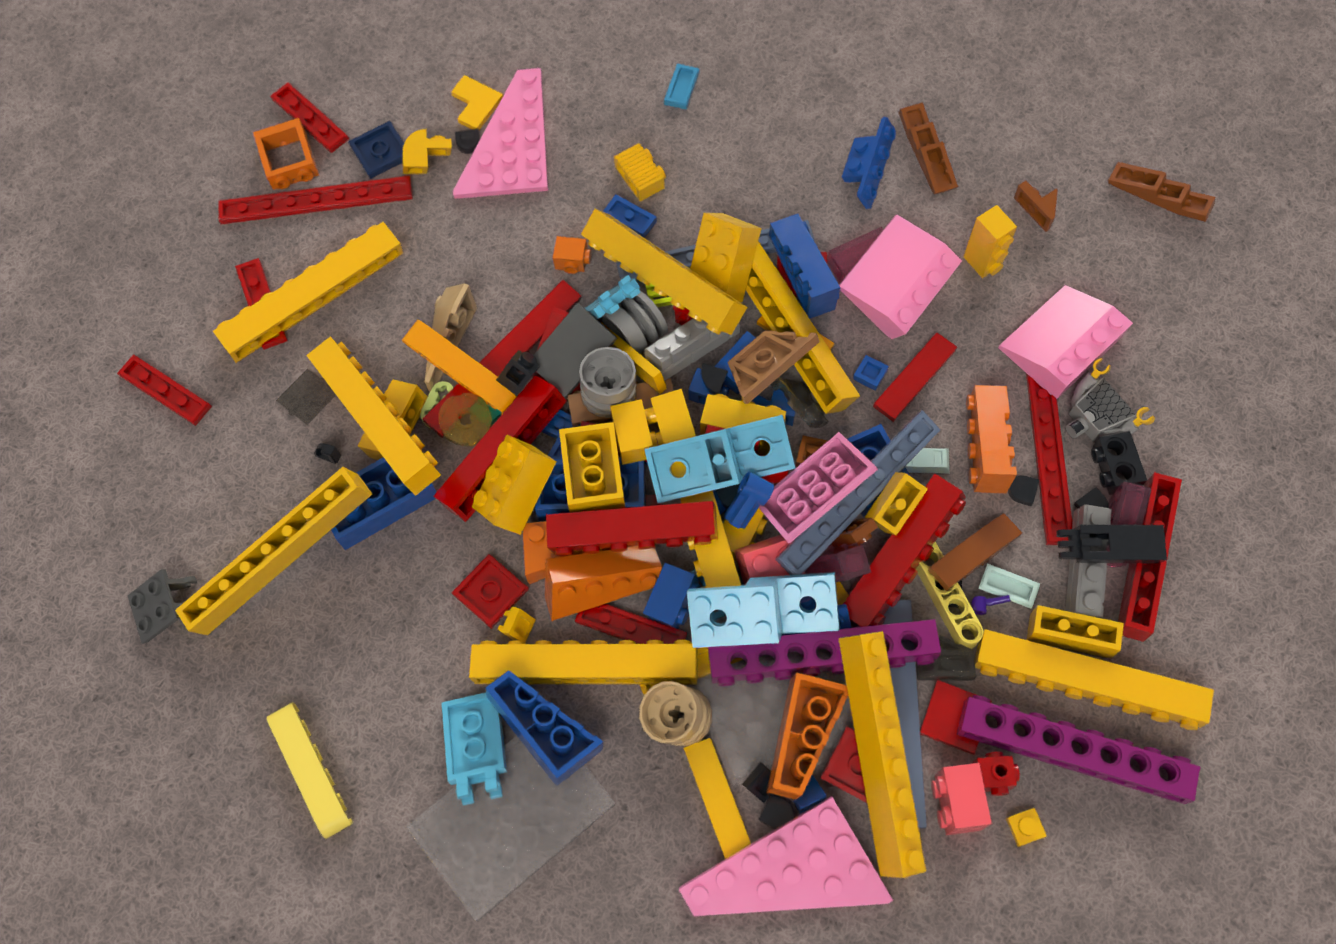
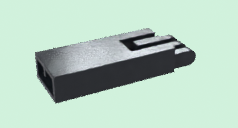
[1056,525,1167,563]

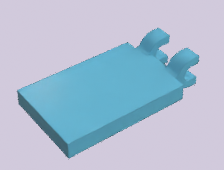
[585,275,641,319]
[442,692,507,806]

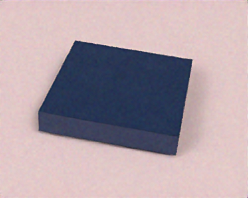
[348,121,404,179]

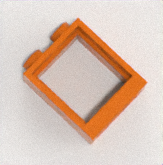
[253,118,319,190]

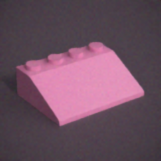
[839,215,962,339]
[998,285,1133,399]
[759,432,878,544]

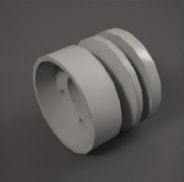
[600,291,668,354]
[579,347,636,418]

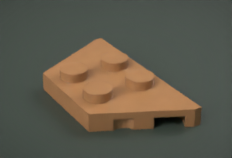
[727,331,820,404]

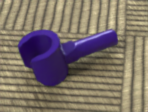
[971,595,1011,615]

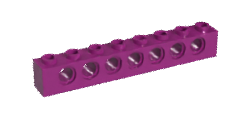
[708,619,941,687]
[956,695,1201,804]

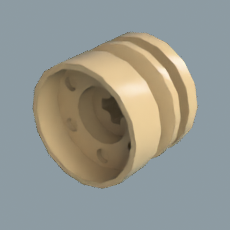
[640,681,712,746]

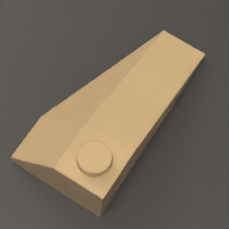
[424,283,477,392]

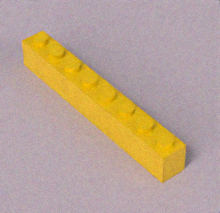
[581,208,747,335]
[213,222,403,363]
[746,241,860,414]
[306,336,441,496]
[648,389,741,588]
[175,467,372,635]
[973,629,1214,730]
[838,631,926,878]
[469,640,698,684]

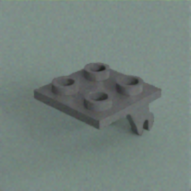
[128,569,197,644]

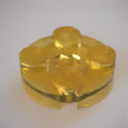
[439,393,492,447]

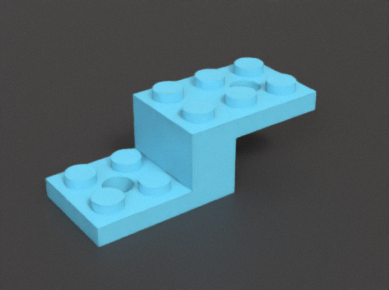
[644,415,796,503]
[687,572,840,648]

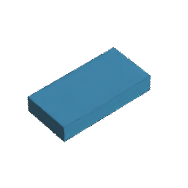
[664,64,700,110]

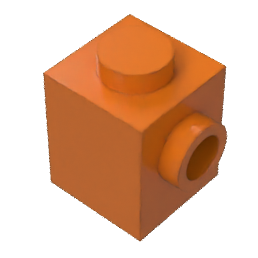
[553,236,592,274]

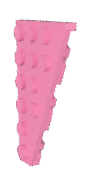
[453,68,548,199]
[679,796,893,916]

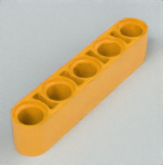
[402,319,520,414]

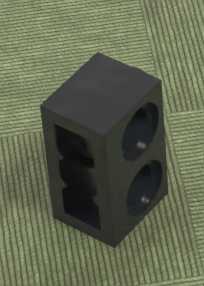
[1091,431,1147,495]

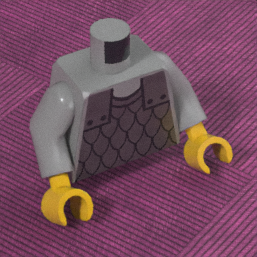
[1066,358,1155,442]

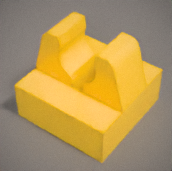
[498,607,536,643]

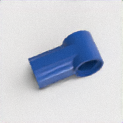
[724,471,774,529]

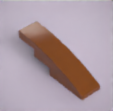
[898,102,958,195]
[1108,162,1216,222]
[928,513,1022,591]

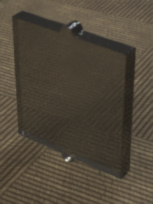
[276,369,336,425]

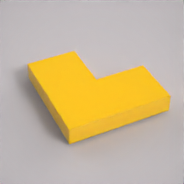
[451,75,503,130]

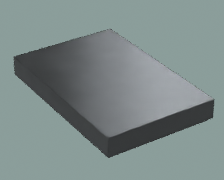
[533,303,618,398]

